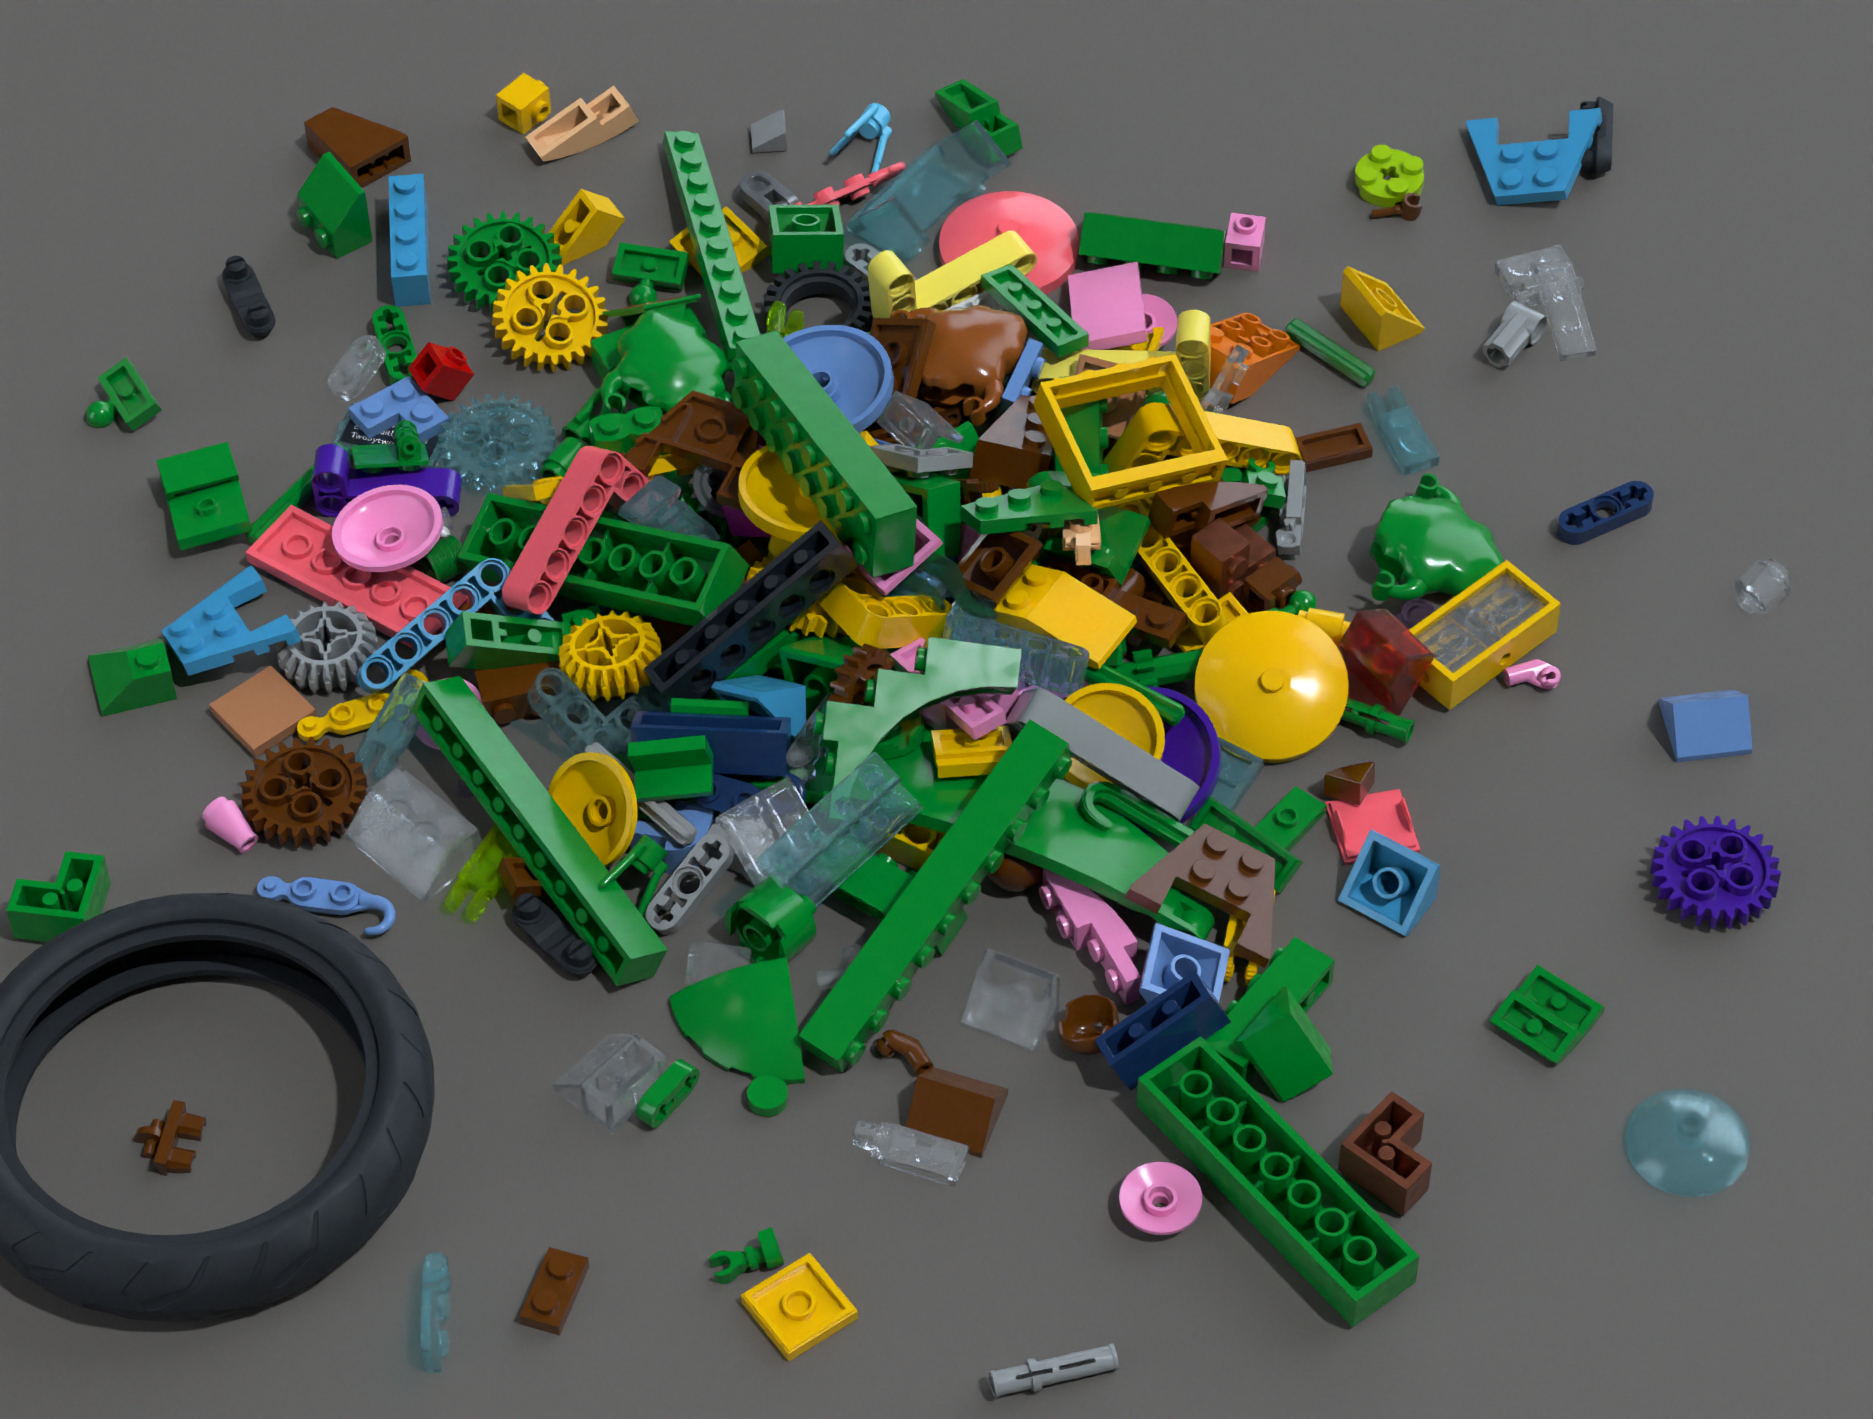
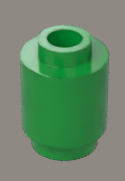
[540,437,589,478]

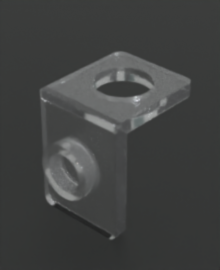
[685,940,751,985]

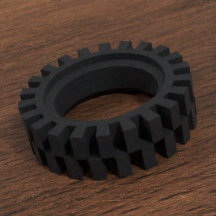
[764,261,874,338]

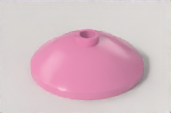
[332,485,443,572]

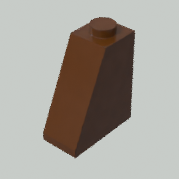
[304,107,411,188]

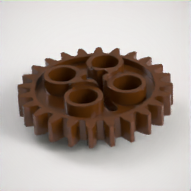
[241,737,368,848]

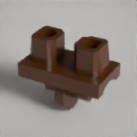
[134,1100,207,1176]

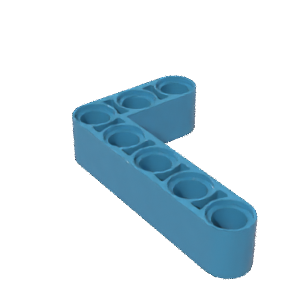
[356,558,554,694]

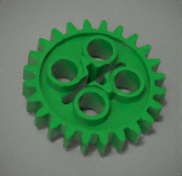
[447,211,562,314]

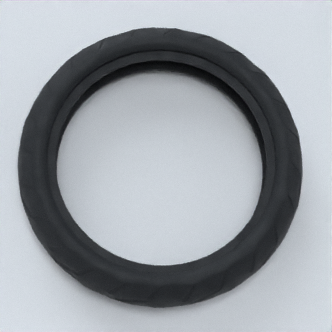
[0,893,435,1321]

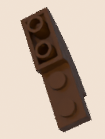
[1045,556,1187,649]

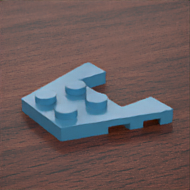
[1466,108,1602,206]
[161,565,302,676]

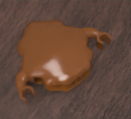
[890,305,1028,426]

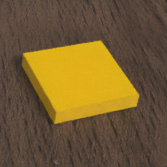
[741,1252,858,1362]

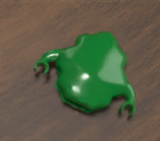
[601,310,734,415]
[1369,473,1503,601]

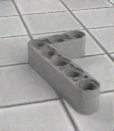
[1003,687,1200,822]

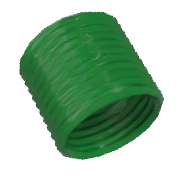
[419,534,469,583]

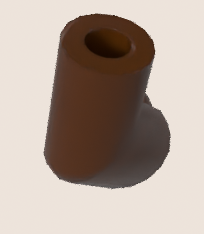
[876,1029,933,1076]

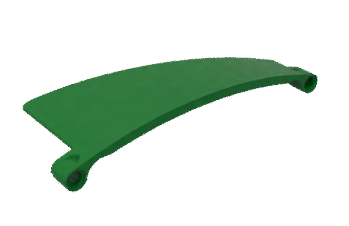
[739,712,1214,941]

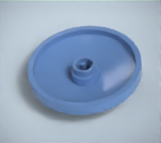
[783,325,894,433]

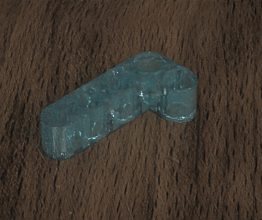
[942,597,1090,694]

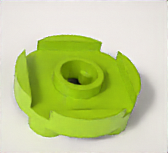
[1354,144,1424,208]

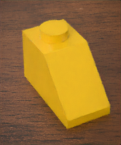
[548,189,626,265]

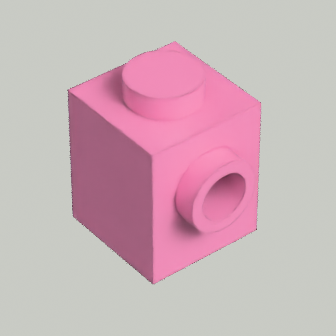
[1224,213,1266,272]

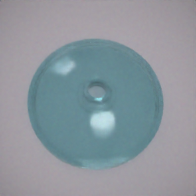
[1625,1088,1750,1197]

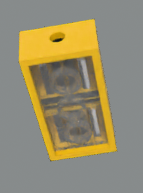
[1396,560,1561,710]

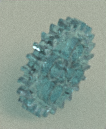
[437,393,556,493]

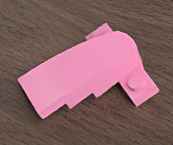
[890,637,1088,740]

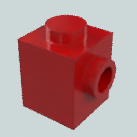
[408,342,474,401]

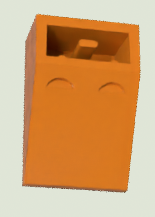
[1209,313,1301,404]

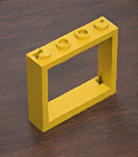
[1033,354,1228,509]

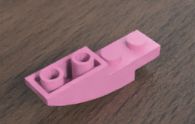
[1039,869,1141,1005]

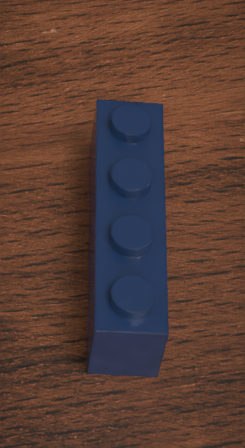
[630,711,791,779]

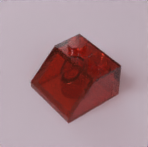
[1340,608,1435,715]

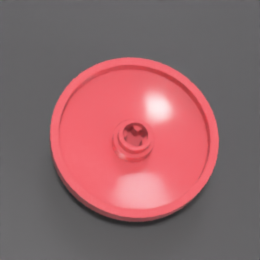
[939,191,1079,295]

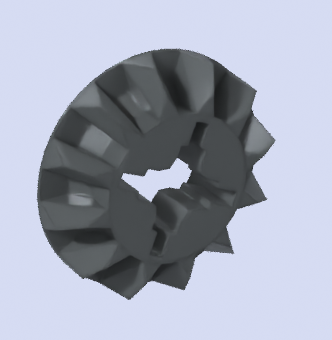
[688,464,728,521]

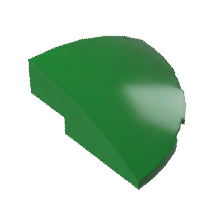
[669,957,805,1085]

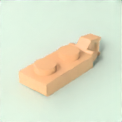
[1060,509,1101,565]

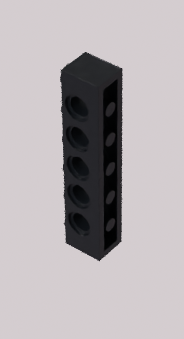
[643,520,859,703]

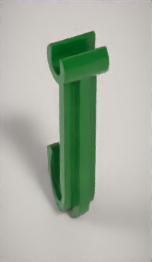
[1080,781,1195,847]

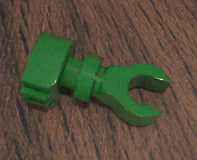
[709,1227,784,1284]

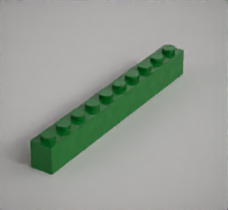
[411,676,668,986]
[798,719,1072,1073]

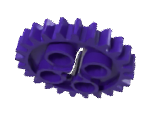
[1650,816,1781,929]

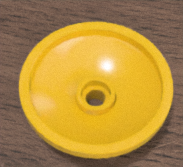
[1064,683,1165,789]
[548,752,638,867]

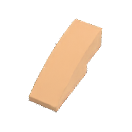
[525,85,639,162]

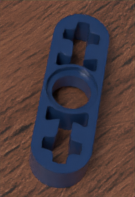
[1557,481,1654,545]

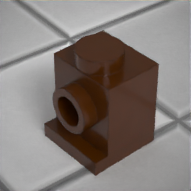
[1243,556,1302,613]

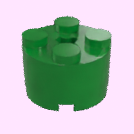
[725,874,816,963]

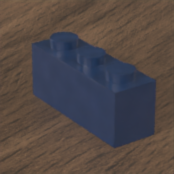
[1095,971,1231,1091]

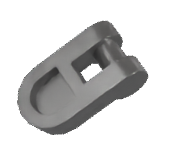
[740,171,799,226]

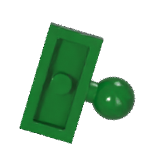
[612,242,690,306]
[86,357,162,431]

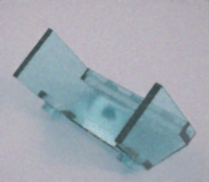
[845,120,1011,261]

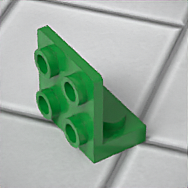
[1043,506,1151,586]

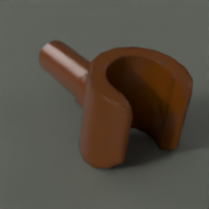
[1372,193,1422,221]

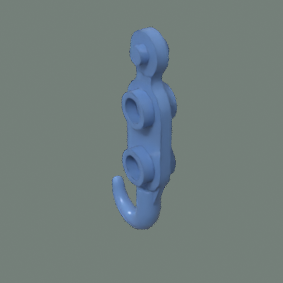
[257,876,396,935]

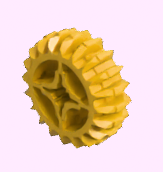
[558,610,662,702]

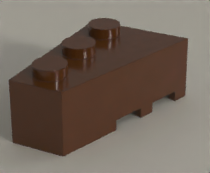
[969,395,1052,489]

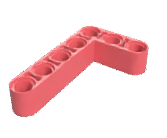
[502,446,668,614]

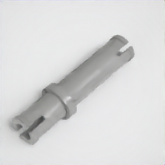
[989,1343,1119,1398]

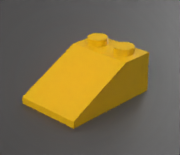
[993,564,1137,669]

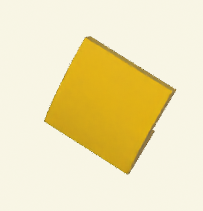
[669,206,770,276]

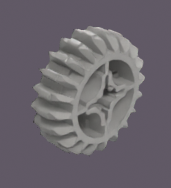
[275,600,379,695]

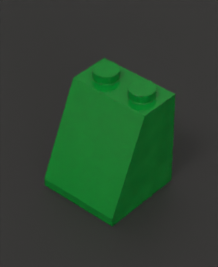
[779,633,898,704]

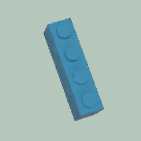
[388,174,431,307]

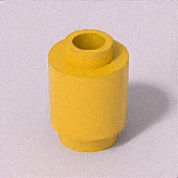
[1298,608,1352,650]

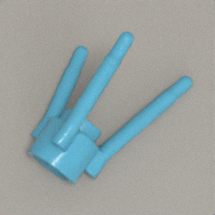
[830,103,892,173]

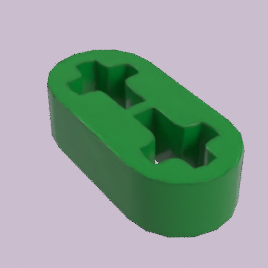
[635,1059,700,1128]

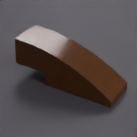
[1148,482,1268,539]

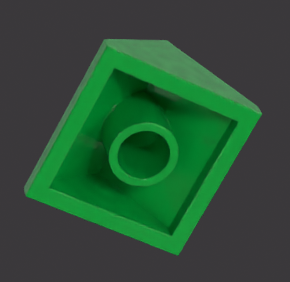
[1236,987,1333,1102]

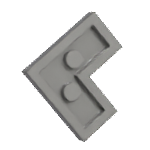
[869,444,973,478]

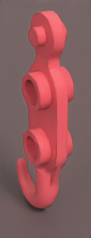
[794,162,906,206]

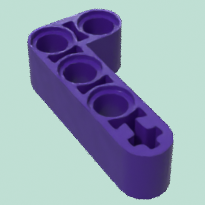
[312,444,462,518]

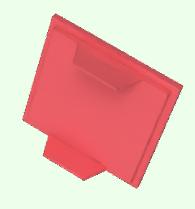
[1325,789,1421,865]

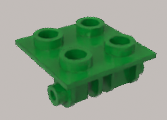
[351,420,429,473]

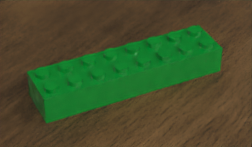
[731,331,917,578]
[457,493,749,627]
[1137,1036,1420,1328]

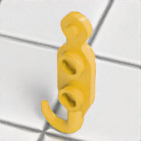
[297,669,429,741]

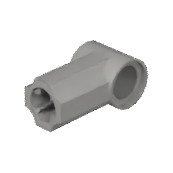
[1482,301,1547,368]

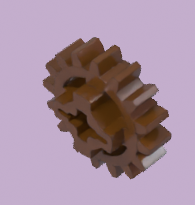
[829,643,895,706]

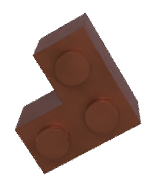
[1190,517,1276,601]
[1338,1091,1432,1216]

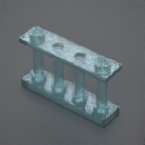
[756,751,924,907]

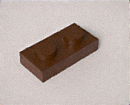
[519,1247,589,1336]

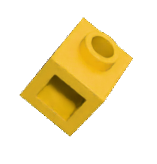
[496,73,551,135]

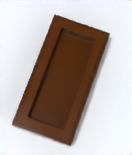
[1295,423,1373,472]

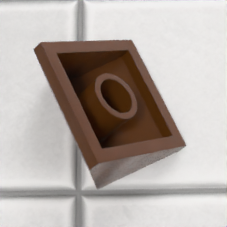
[947,531,1043,615]
[904,1067,1009,1158]

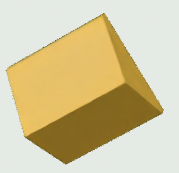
[1340,266,1425,352]

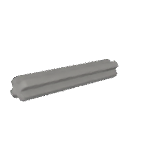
[584,742,698,846]

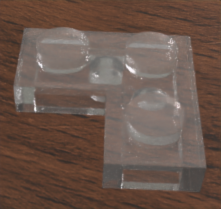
[1200,344,1250,414]

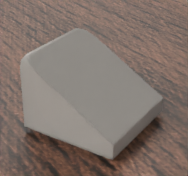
[751,110,787,153]

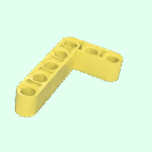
[868,231,1037,318]
[1031,310,1211,400]

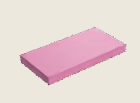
[1068,262,1148,350]

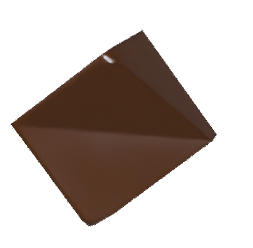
[1324,761,1375,805]

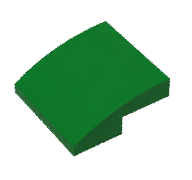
[1490,964,1605,1066]

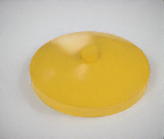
[738,445,841,542]
[1194,611,1348,763]

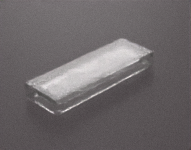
[1534,258,1597,361]

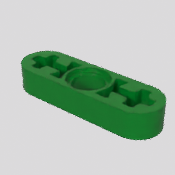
[372,305,418,385]

